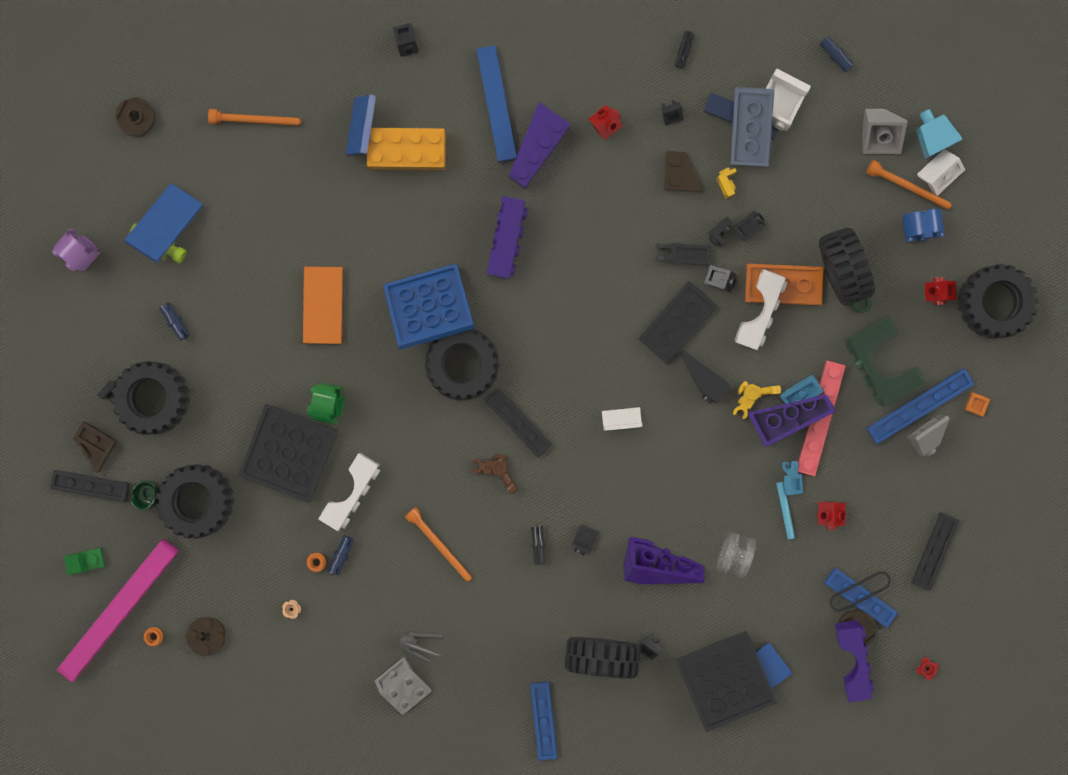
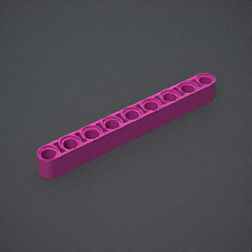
[57,538,179,683]

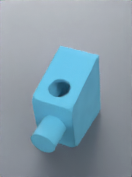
[916,109,962,159]

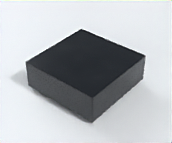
[97,380,117,399]

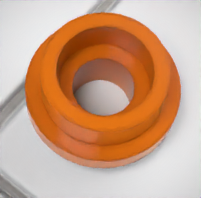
[307,553,326,572]
[144,627,163,647]

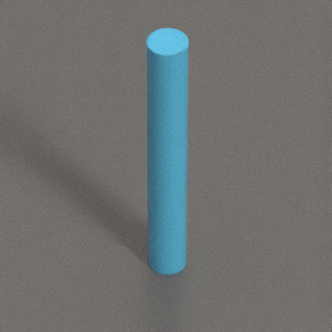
[776,481,795,539]

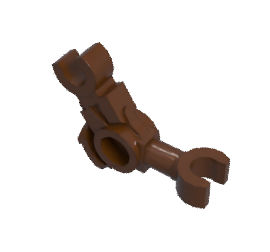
[472,454,518,494]

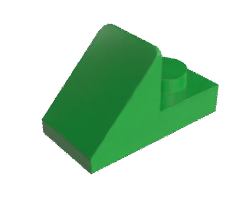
[64,547,106,575]

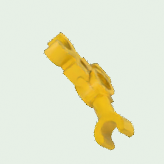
[733,381,781,419]

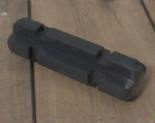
[675,31,694,69]

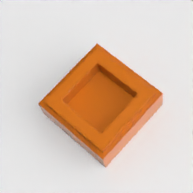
[964,392,990,417]

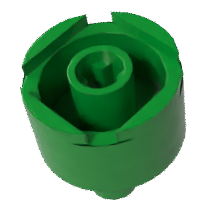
[307,382,345,424]

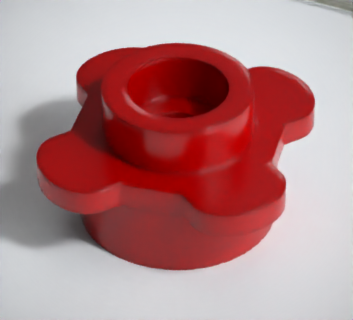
[916,657,939,680]

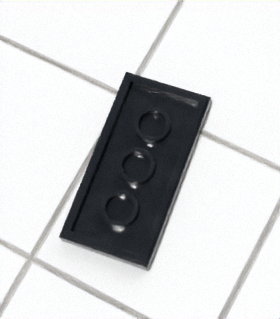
[638,281,717,364]

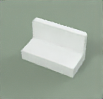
[917,149,965,196]
[602,407,643,431]

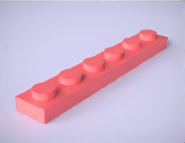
[798,360,846,476]

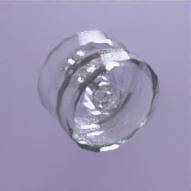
[717,531,756,579]

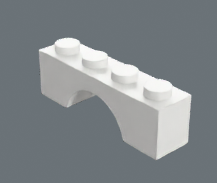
[735,268,787,350]
[319,453,380,531]

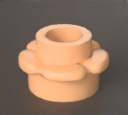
[282,600,301,619]

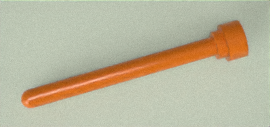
[208,109,302,126]
[866,160,952,209]
[404,507,472,582]

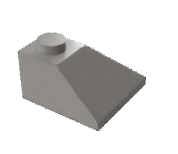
[862,109,907,154]
[906,415,950,457]

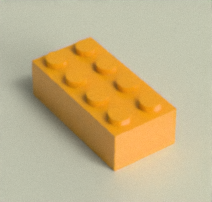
[367,128,446,170]

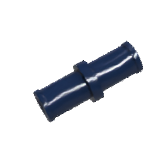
[819,36,854,72]
[159,303,190,341]
[328,535,355,575]

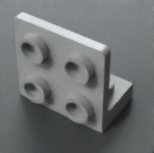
[375,657,431,715]

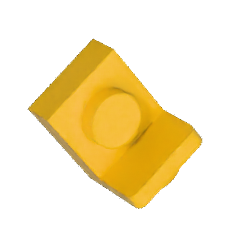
[716,167,737,199]

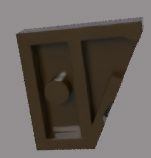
[664,151,702,192]
[73,421,117,473]

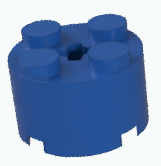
[902,209,945,242]

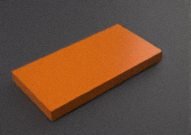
[745,264,824,306]
[303,267,343,344]

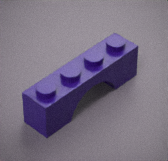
[835,620,874,703]

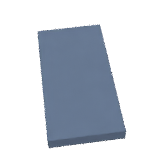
[730,87,775,167]

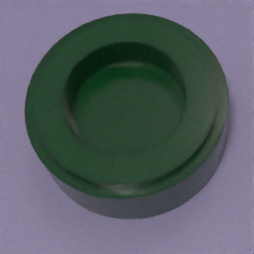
[851,298,871,313]

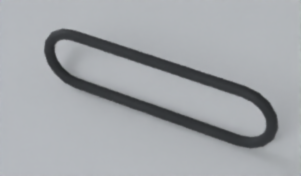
[829,571,891,612]

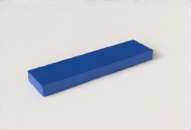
[824,567,898,628]
[530,681,557,761]

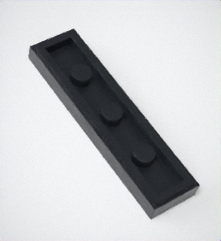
[486,389,552,458]
[50,470,130,502]
[911,512,959,591]

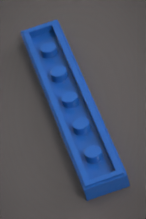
[477,45,517,162]
[866,368,975,445]

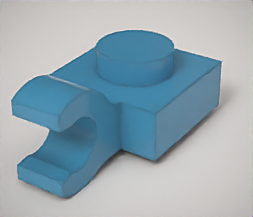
[782,461,803,495]

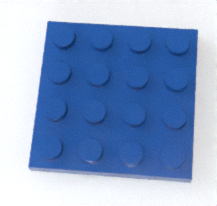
[383,263,475,350]

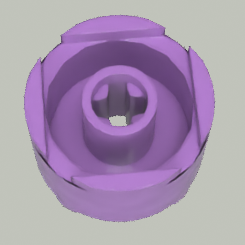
[52,228,100,272]

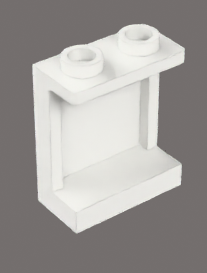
[766,69,811,131]

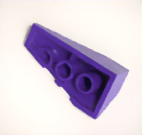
[623,537,705,584]

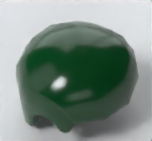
[130,480,160,511]

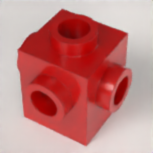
[588,105,623,140]
[924,277,957,305]
[817,501,846,530]

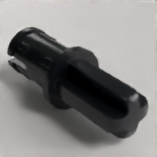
[531,526,546,565]

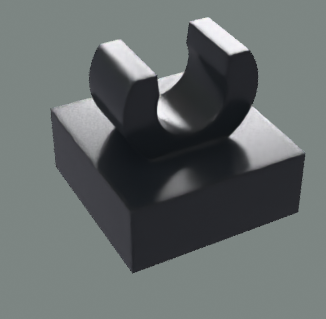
[661,100,684,126]
[639,634,662,660]

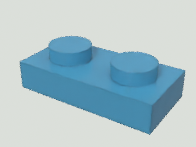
[780,374,824,404]

